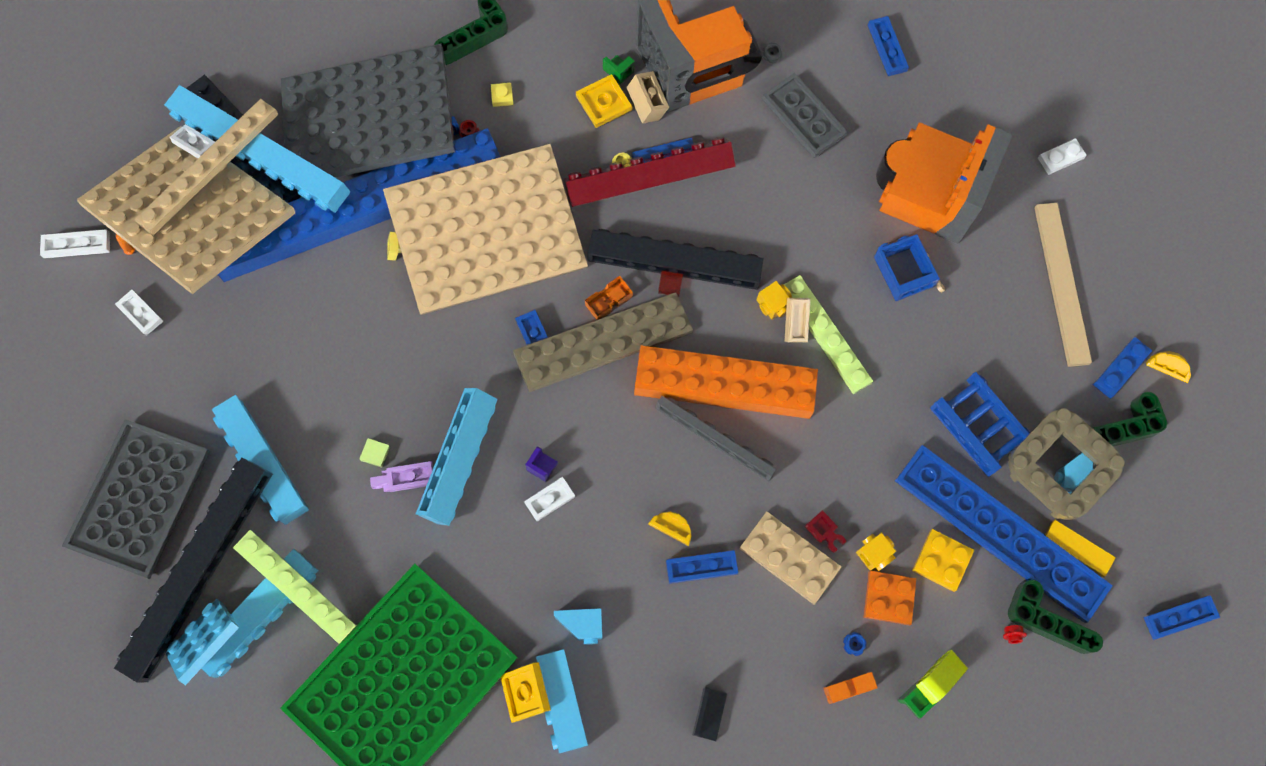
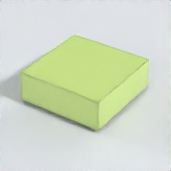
[360,438,390,468]

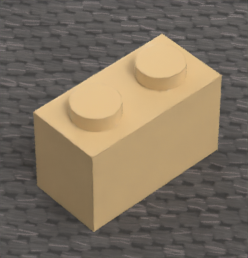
[627,71,669,124]

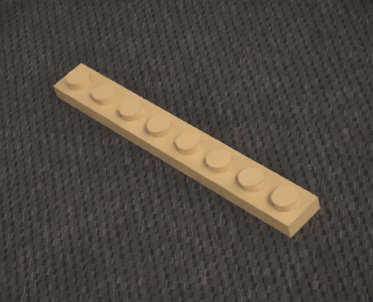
[134,99,278,235]

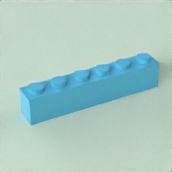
[416,388,497,526]
[212,395,309,525]
[201,549,319,678]

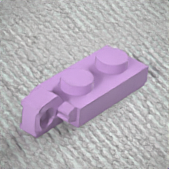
[370,461,433,492]

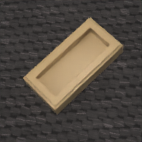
[785,298,810,342]

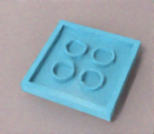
[165,599,239,685]

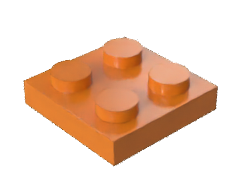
[863,571,916,626]

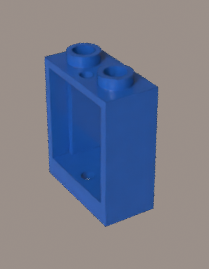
[874,234,940,301]

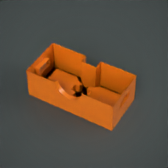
[585,276,633,320]
[823,672,878,704]

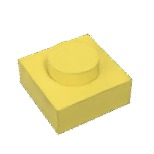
[491,83,513,107]
[387,232,402,261]

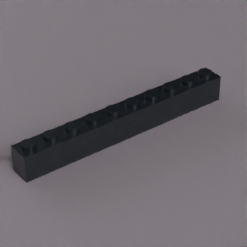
[114,457,273,683]

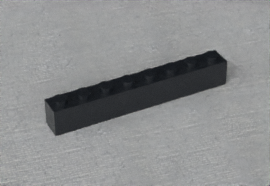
[588,229,764,290]

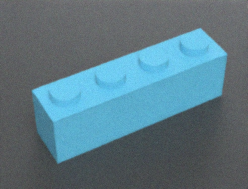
[536,649,588,753]

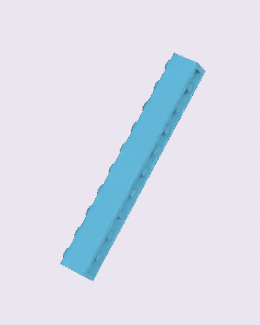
[164,85,350,213]

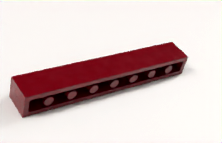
[564,137,736,207]

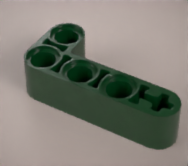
[434,0,508,65]
[1093,392,1167,447]
[1008,580,1103,654]

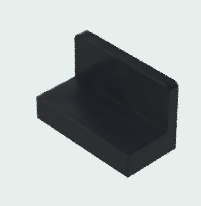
[692,686,727,742]

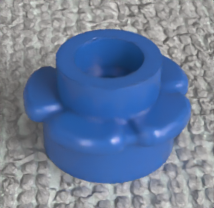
[843,632,866,656]

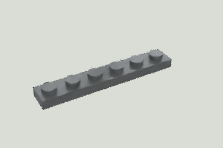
[656,396,776,481]

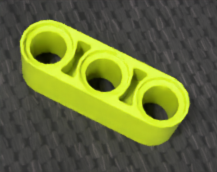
[916,649,968,705]

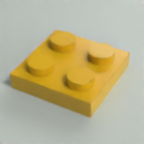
[576,74,632,128]
[912,529,974,592]
[501,662,551,723]

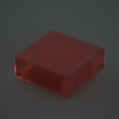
[658,271,683,297]

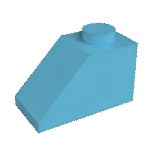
[1054,452,1093,494]
[554,609,602,645]

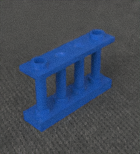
[930,372,1030,477]

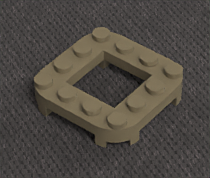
[1008,408,1125,520]

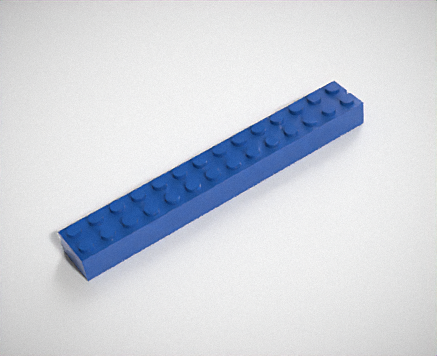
[218,128,501,282]

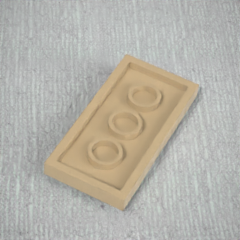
[739,511,841,605]

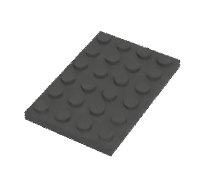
[62,419,210,579]

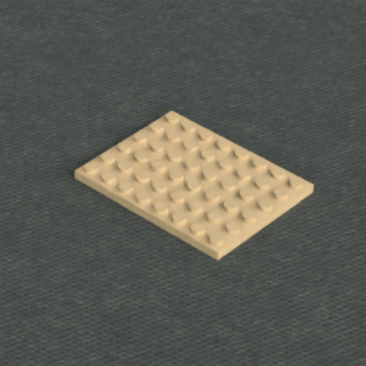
[77,126,295,294]
[383,144,588,315]

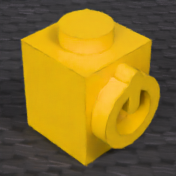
[757,281,792,320]
[856,533,896,571]

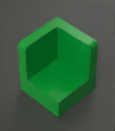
[603,55,635,84]
[898,684,938,719]

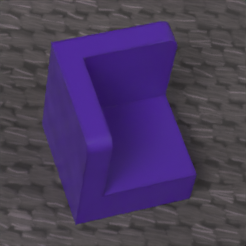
[525,446,558,482]

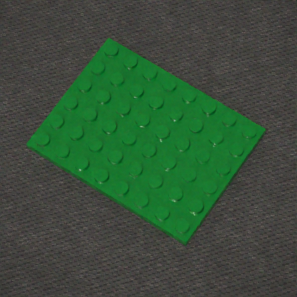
[280,563,518,766]

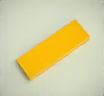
[1045,520,1116,578]

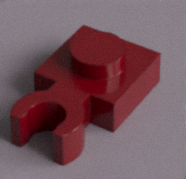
[805,510,846,553]

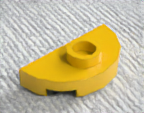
[1146,351,1191,383]
[648,511,692,546]

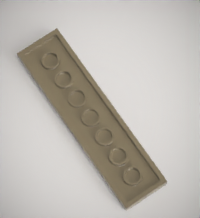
[513,292,693,392]

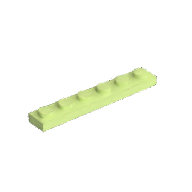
[784,275,873,394]
[233,530,356,644]

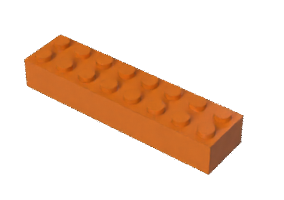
[634,345,818,419]

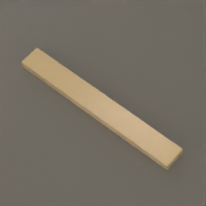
[1034,203,1092,367]

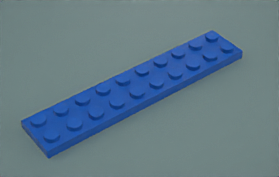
[895,445,1113,623]

